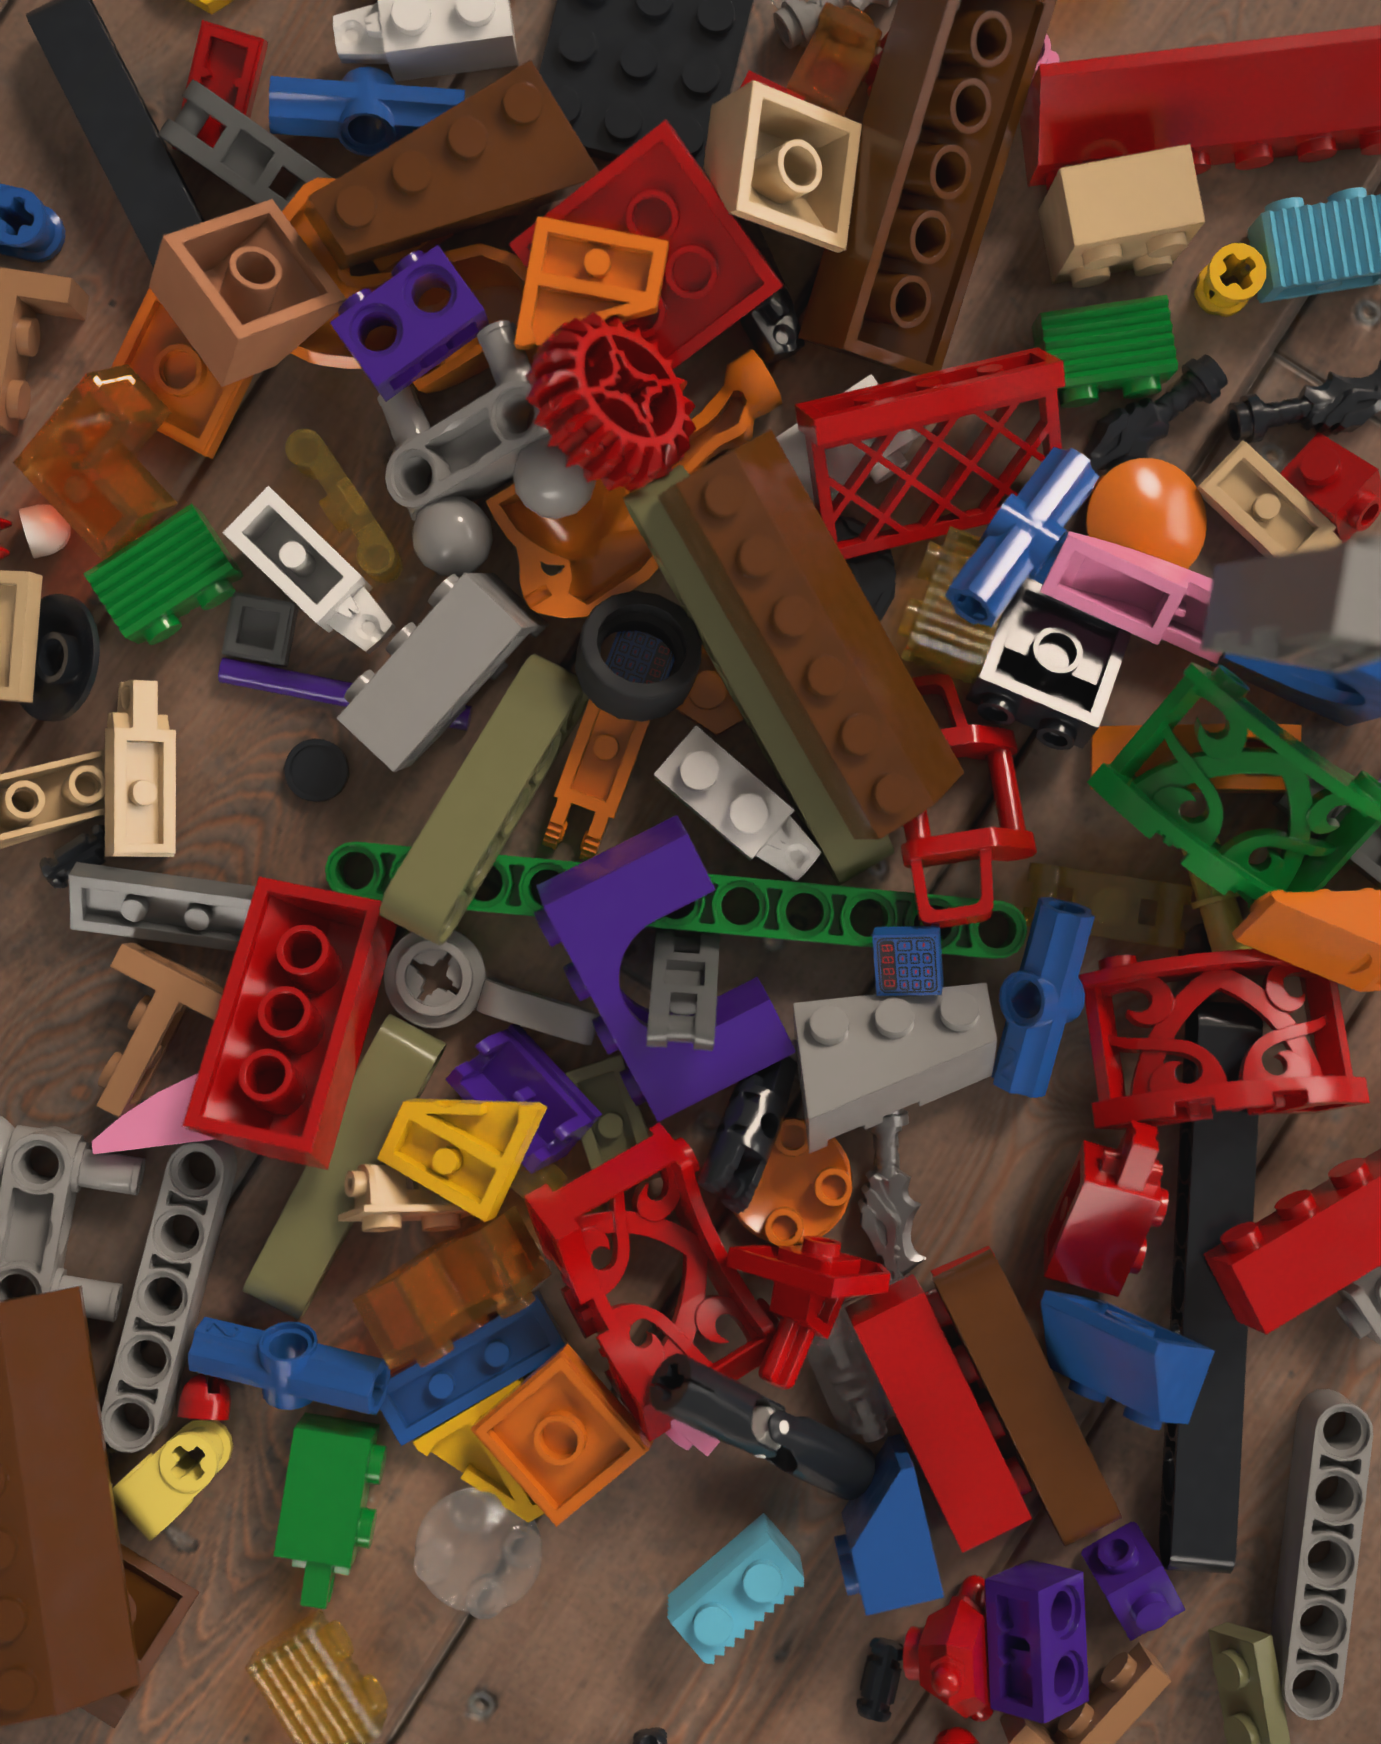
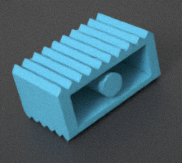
[1247,187,1381,303]
[667,1513,804,1664]

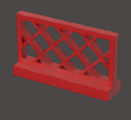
[795,347,1066,559]

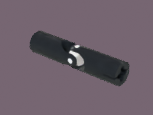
[649,1353,875,1500]

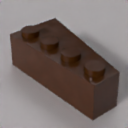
[304,59,599,270]

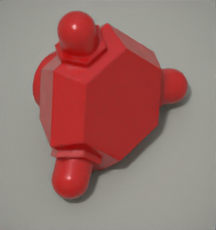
[903,1575,994,1722]

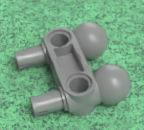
[377,320,596,577]
[0,1116,146,1322]

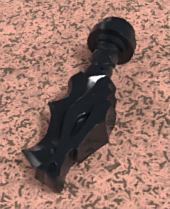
[1083,354,1228,477]
[1227,360,1381,443]

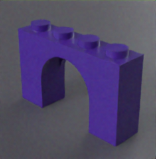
[534,815,796,1122]

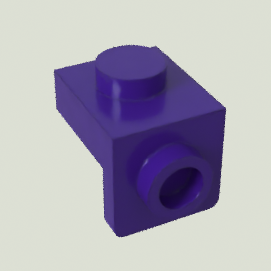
[1081,1522,1186,1641]

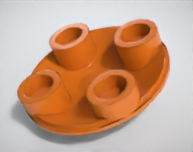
[1085,458,1207,569]
[734,1117,852,1246]

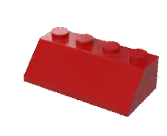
[182,876,397,1170]

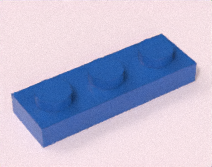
[380,1290,569,1446]

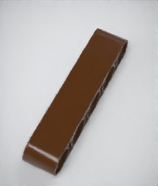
[932,1249,1122,1547]

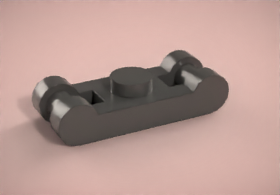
[158,79,332,211]
[647,928,720,1051]

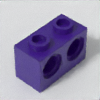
[330,245,490,402]
[985,1560,1089,1724]

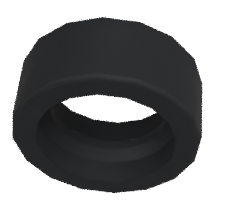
[575,591,702,722]

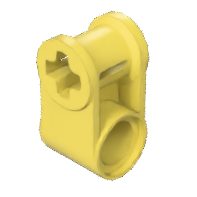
[112,1419,233,1542]

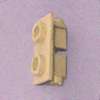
[338,1164,472,1232]

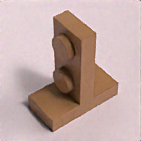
[0,267,89,437]
[96,942,225,1118]
[999,1642,1171,1744]

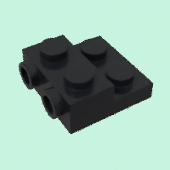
[965,578,1132,750]

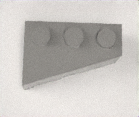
[1201,535,1381,673]
[337,573,549,772]
[793,983,997,1154]

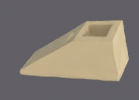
[0,749,105,849]

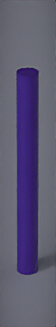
[218,657,472,731]

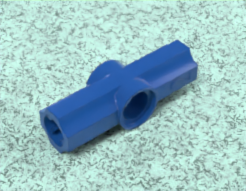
[269,67,465,157]
[945,447,1099,627]
[991,897,1095,1098]
[188,1317,391,1415]

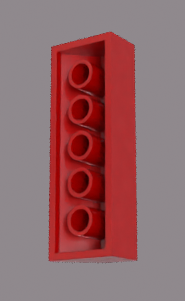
[1020,25,1381,191]

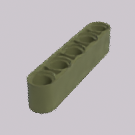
[380,654,589,946]
[243,1014,447,1321]

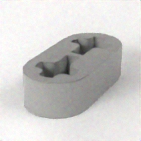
[476,979,601,1045]

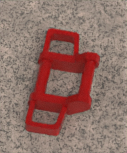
[900,673,1037,928]

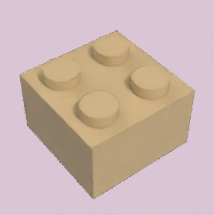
[1038,144,1205,288]

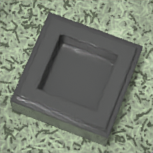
[221,592,299,667]

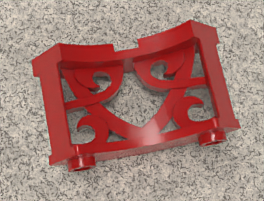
[1078,949,1370,1130]
[524,1123,779,1442]

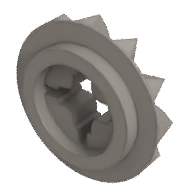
[384,930,487,1028]

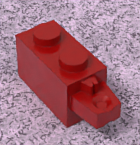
[1044,1120,1169,1297]

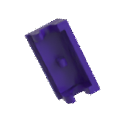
[445,1024,602,1174]

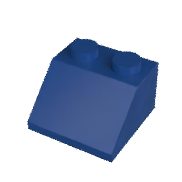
[1041,1290,1215,1430]
[834,1434,944,1616]

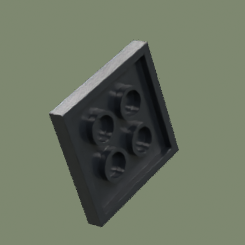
[539,0,754,180]

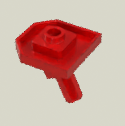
[726,1236,891,1390]

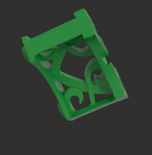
[1087,662,1381,909]

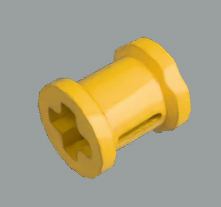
[1194,243,1266,317]

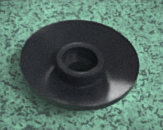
[19,594,100,722]

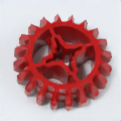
[526,312,696,492]

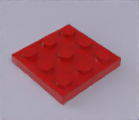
[509,119,783,370]

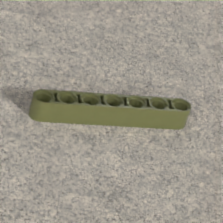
[623,465,895,885]

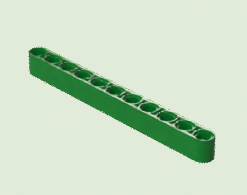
[325,842,1027,959]

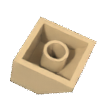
[703,80,862,253]

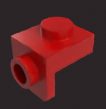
[1280,432,1381,544]

